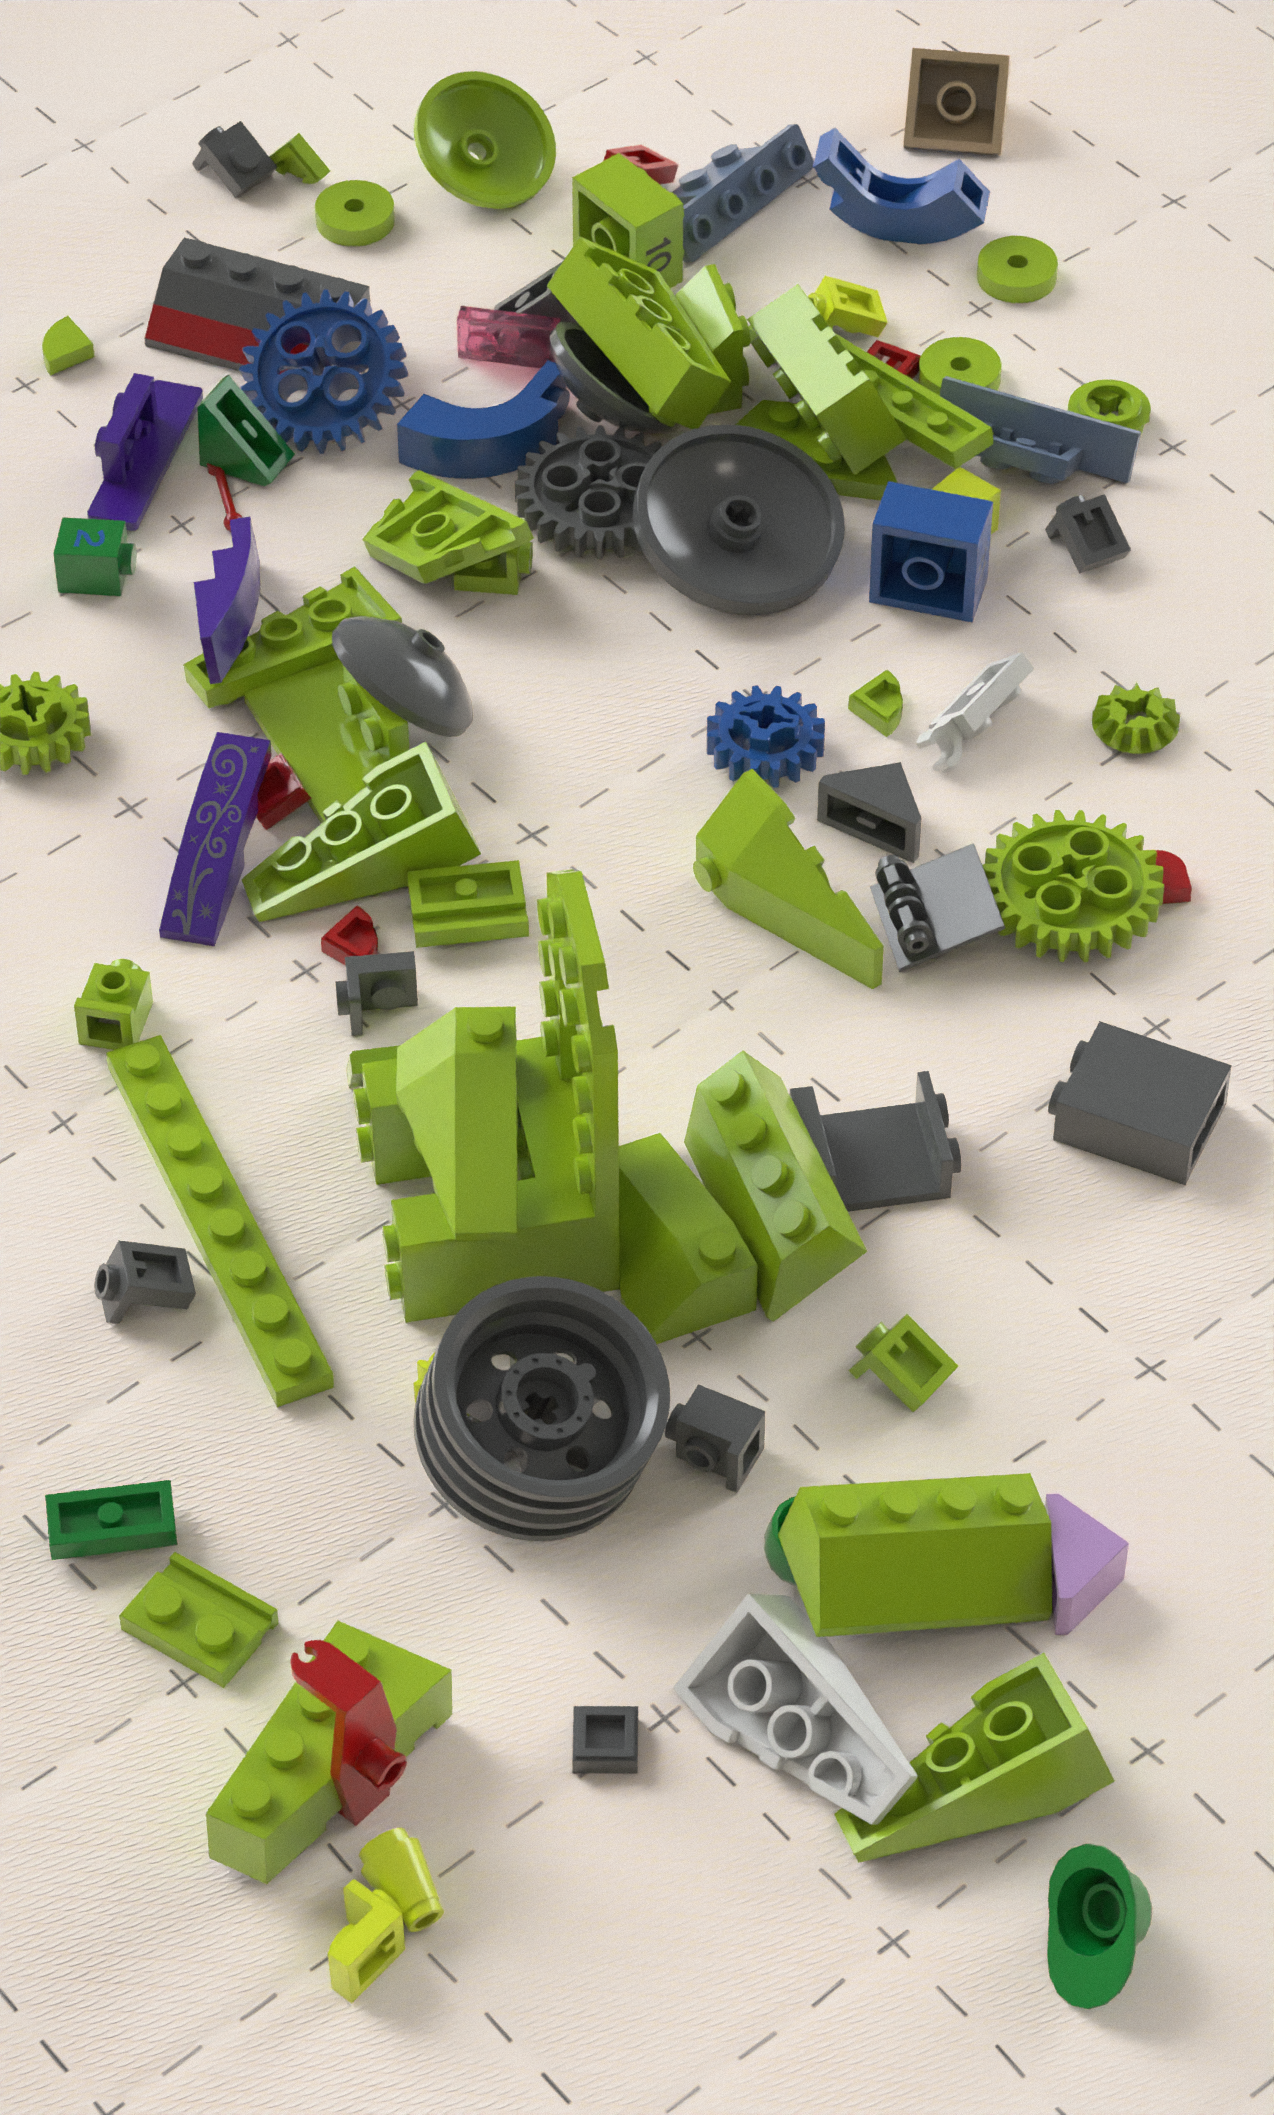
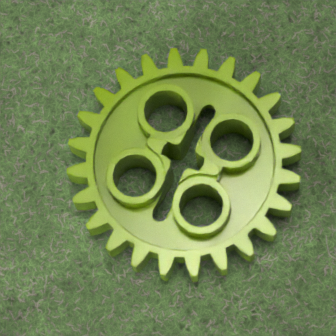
[983,810,1164,962]

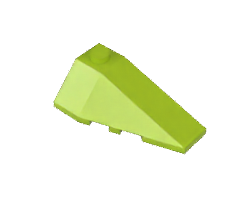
[396,1006,517,1241]

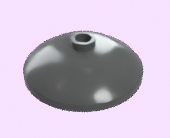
[550,322,678,434]
[332,616,473,737]

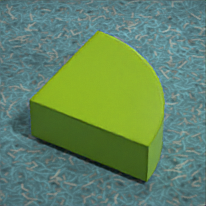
[269,133,331,184]
[42,316,95,376]
[848,670,903,737]

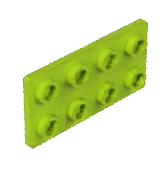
[244,659,410,823]

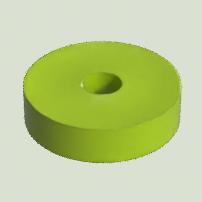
[315,180,395,247]
[977,235,1058,303]
[919,337,1002,395]

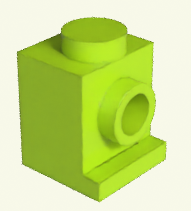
[74,959,153,1050]

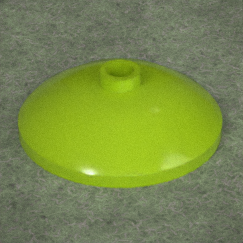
[414,71,556,209]

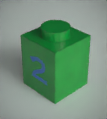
[53,517,137,597]

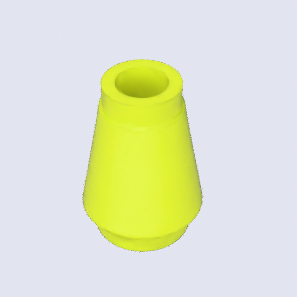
[359,1828,444,1932]

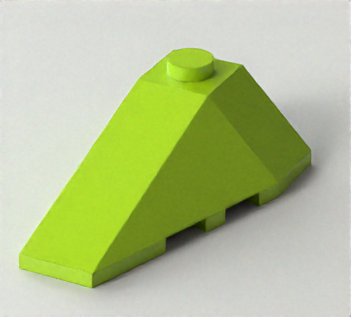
[241,741,481,922]
[693,769,884,989]
[619,1133,758,1344]
[834,1652,1115,1863]

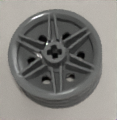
[413,1276,670,1541]

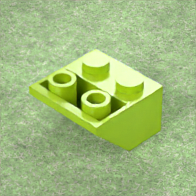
[675,264,750,414]

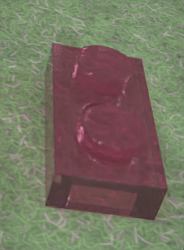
[456,306,561,368]

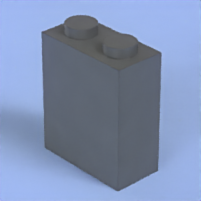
[1048,1021,1232,1185]

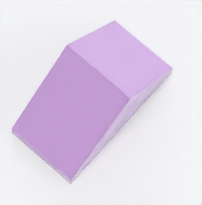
[1045,1493,1129,1635]

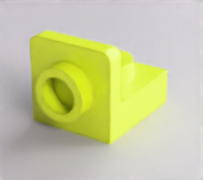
[808,275,888,338]
[327,1879,406,2004]

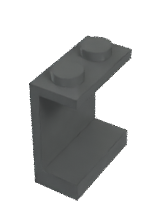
[789,1071,961,1212]

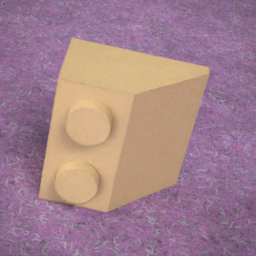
[903,48,1011,155]

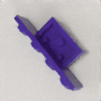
[87,373,203,531]

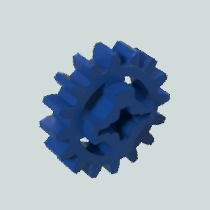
[706,685,825,788]

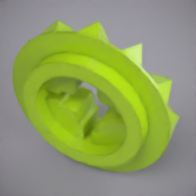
[1068,379,1151,434]
[1092,682,1180,754]

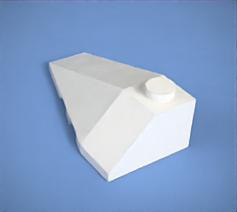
[672,1593,918,1825]

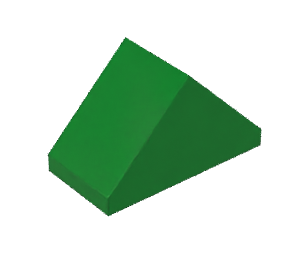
[197,375,295,487]

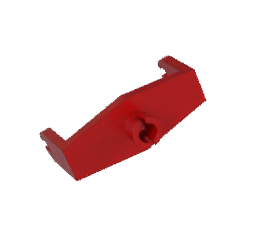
[290,1640,407,1826]

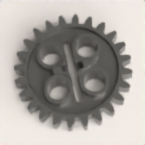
[515,425,662,560]

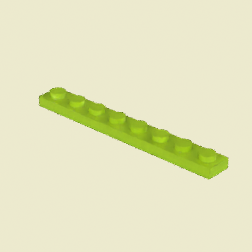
[106,1035,334,1407]

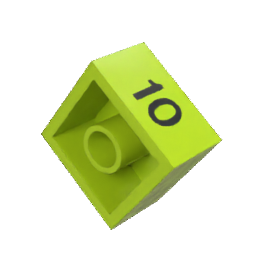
[572,153,685,288]

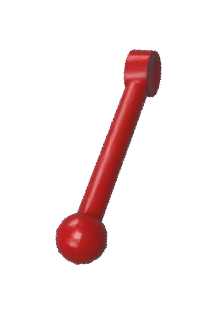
[207,463,243,532]

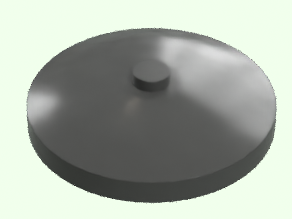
[633,425,845,615]

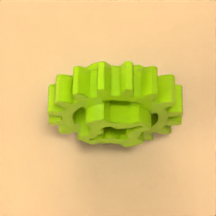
[0,672,91,775]

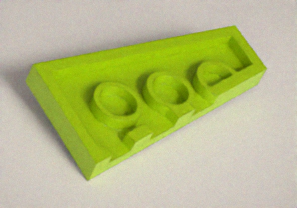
[183,566,402,709]

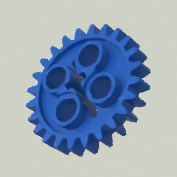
[239,289,408,454]

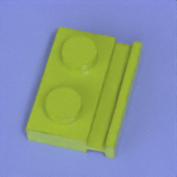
[407,860,529,948]
[119,1552,279,1688]

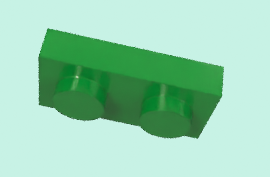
[45,1480,178,1560]

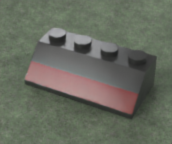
[144,237,371,375]

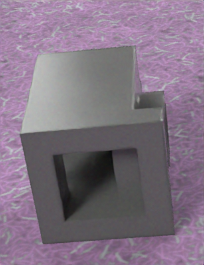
[665,1384,765,1493]

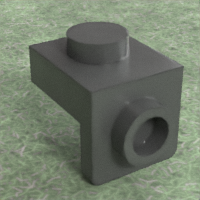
[192,121,277,198]

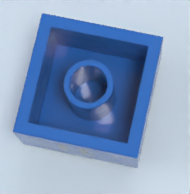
[869,481,993,623]

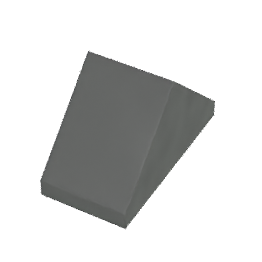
[817,762,922,863]

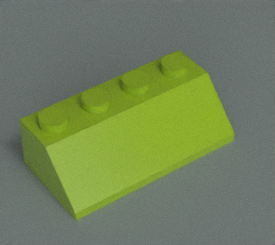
[684,1050,867,1322]
[778,1473,1052,1637]

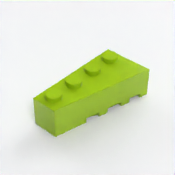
[547,237,731,430]
[206,1620,452,1884]

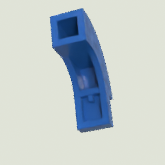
[813,127,990,245]
[397,360,570,479]

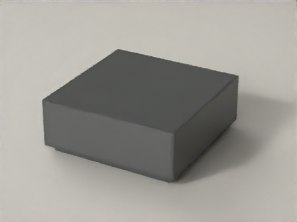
[572,1706,638,1774]

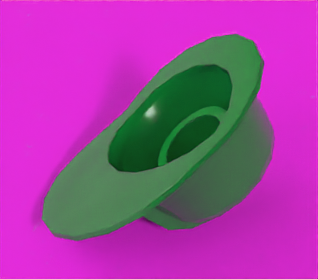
[1047,1843,1152,2010]

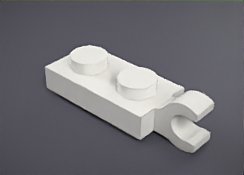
[916,652,1035,772]

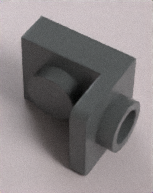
[1045,494,1131,574]
[335,951,418,1036]
[94,1240,196,1324]

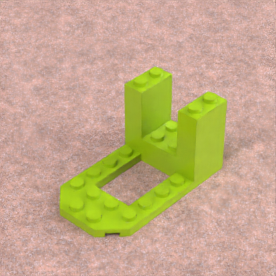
[353,869,620,1323]

